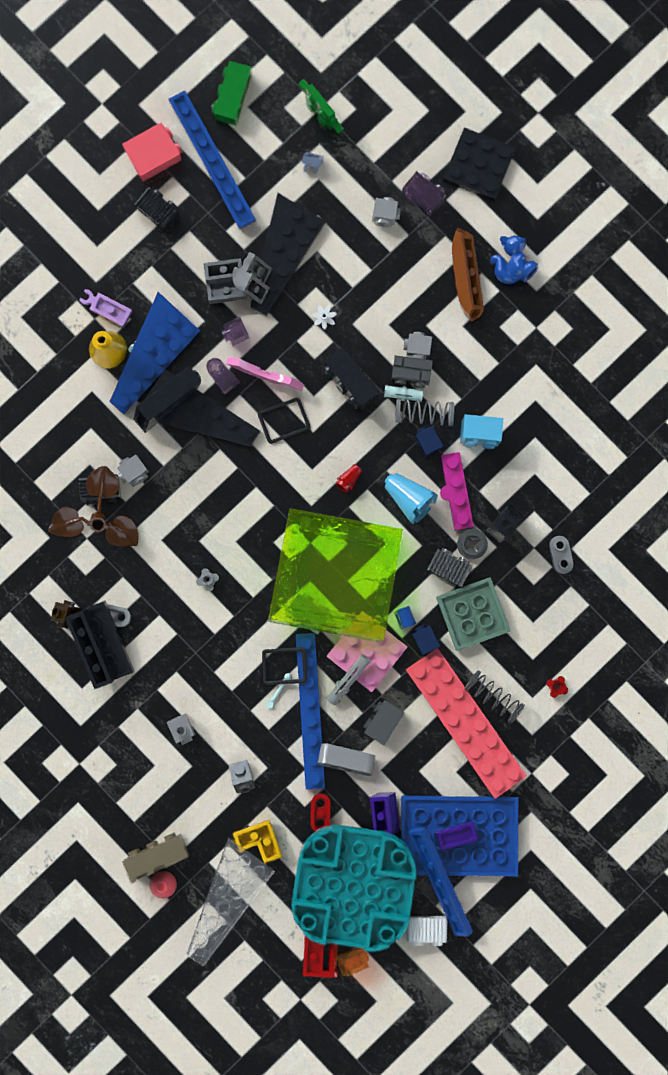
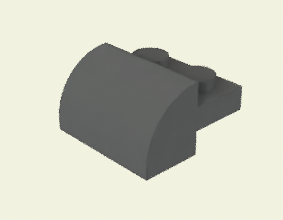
[232,252,272,304]
[203,258,247,304]

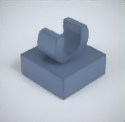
[302,152,324,175]

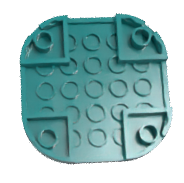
[292,825,416,952]

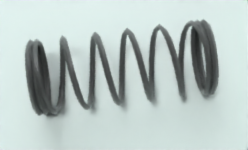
[464,670,525,724]

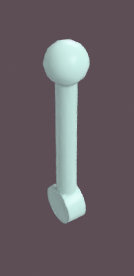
[266,673,292,708]

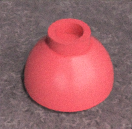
[150,871,177,898]

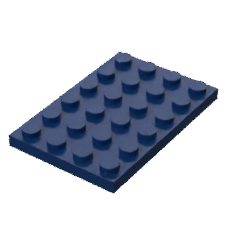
[401,795,518,876]

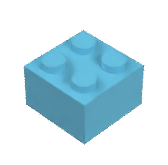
[460,414,503,449]

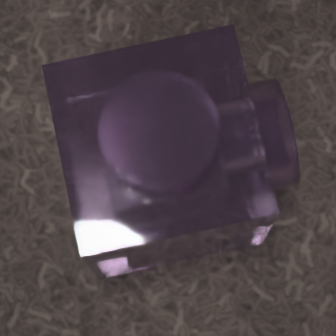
[222,317,249,346]

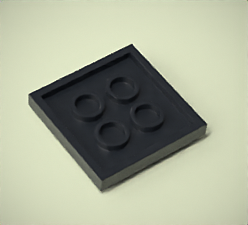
[443,127,516,201]

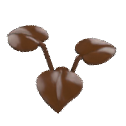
[48,466,138,547]

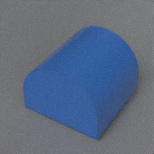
[394,606,416,630]

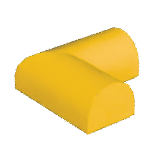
[233,819,283,864]

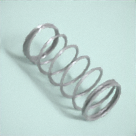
[395,399,454,426]

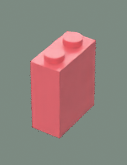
[122,122,182,182]

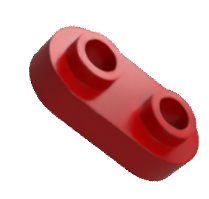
[311,793,330,831]

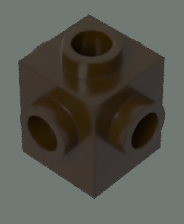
[51,600,82,629]

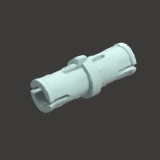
[384,385,423,402]

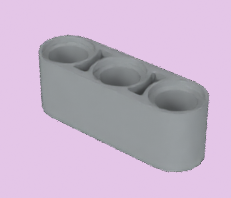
[318,744,376,776]

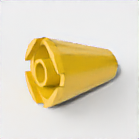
[89,331,127,369]

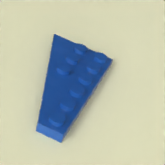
[109,292,200,415]

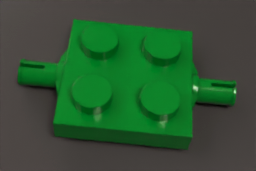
[299,79,344,134]

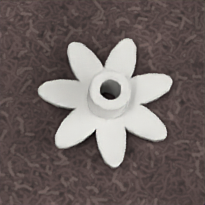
[312,305,336,329]

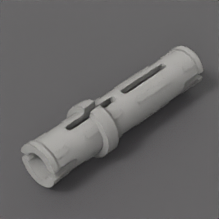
[326,654,371,705]

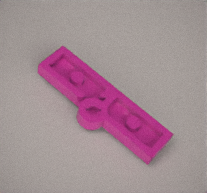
[440,452,474,531]

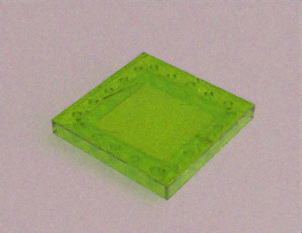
[268,508,403,643]

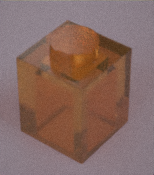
[336,947,369,976]

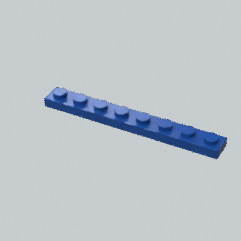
[168,90,256,230]
[296,633,325,790]

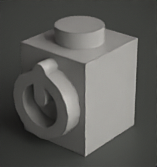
[372,197,401,227]
[403,332,432,360]
[117,454,149,487]

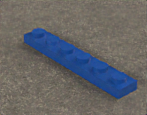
[408,827,473,936]

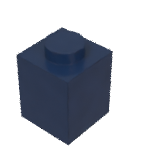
[415,426,443,457]
[412,624,440,655]

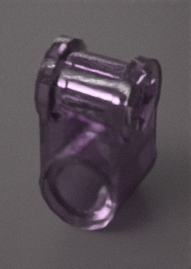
[206,358,240,395]

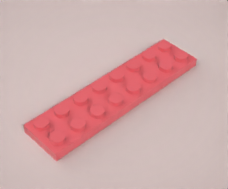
[406,648,527,799]

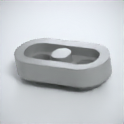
[549,536,573,574]
[107,604,131,627]

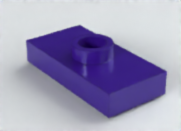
[435,821,479,851]

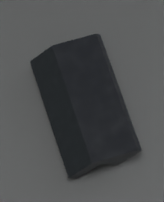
[65,600,134,689]

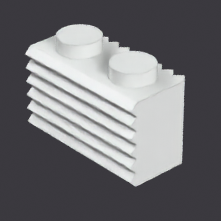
[407,916,447,946]

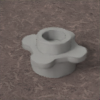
[196,569,219,591]

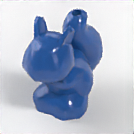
[490,236,539,284]

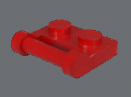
[303,936,338,978]

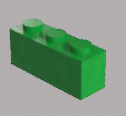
[212,61,252,126]

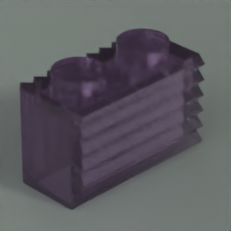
[402,171,446,216]

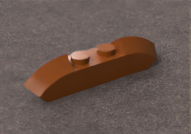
[452,228,484,322]

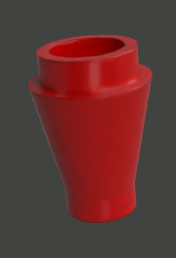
[335,464,362,493]

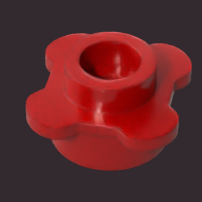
[546,676,568,698]

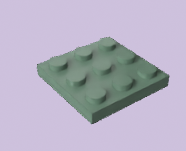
[436,577,510,651]

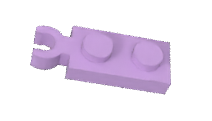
[80,289,133,328]

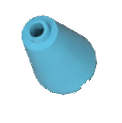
[385,473,438,524]

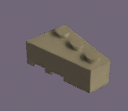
[122,832,190,884]

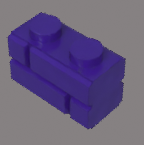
[370,792,400,835]

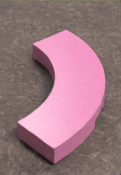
[225,357,304,391]

